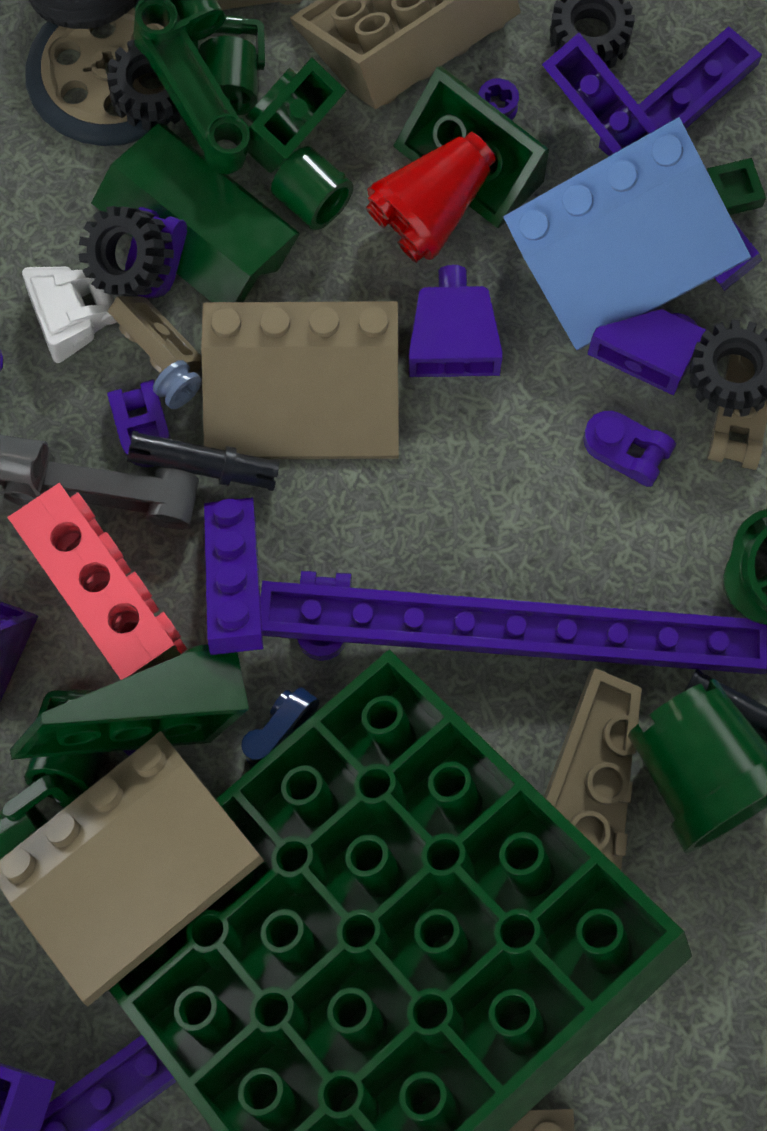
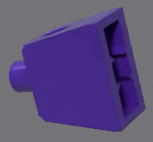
[409,265,502,377]

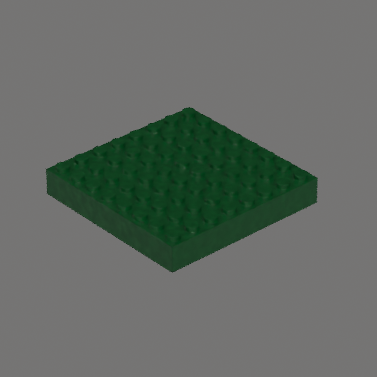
[109,649,692,1131]

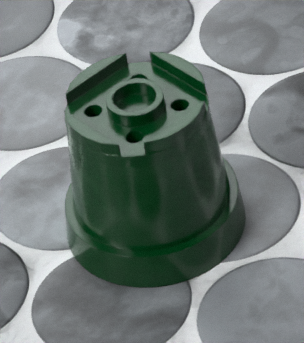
[628,679,767,853]

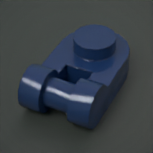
[241,687,319,768]

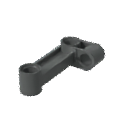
[0,435,199,530]

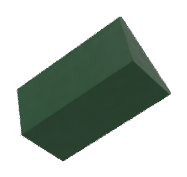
[393,66,549,228]

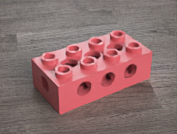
[7,482,188,680]

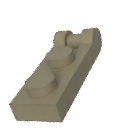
[707,354,767,471]

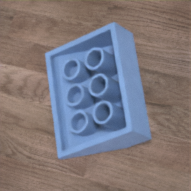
[503,117,751,350]

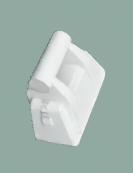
[22,266,117,363]

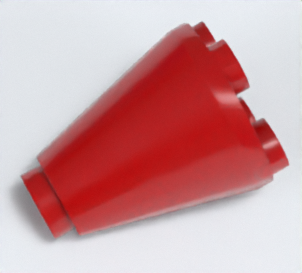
[365,132,496,263]

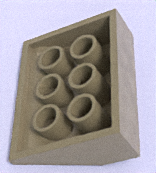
[290,0,521,110]
[201,301,399,459]
[0,731,264,1007]

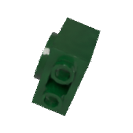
[246,57,347,173]

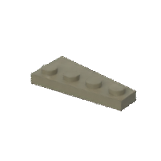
[544,668,642,870]

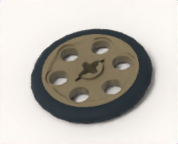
[25,0,171,146]

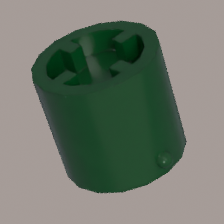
[271,146,354,230]

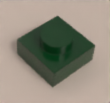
[707,158,766,215]

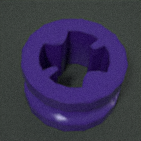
[478,78,519,120]

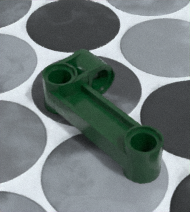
[133,0,250,174]

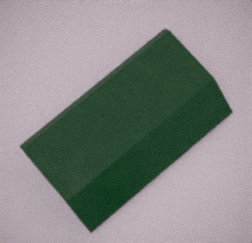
[91,123,300,302]

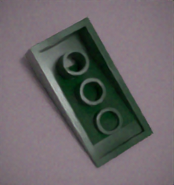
[10,644,249,760]

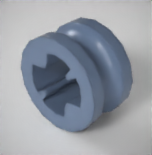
[153,360,202,409]

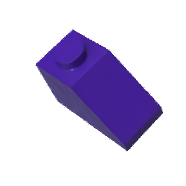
[587,309,706,396]

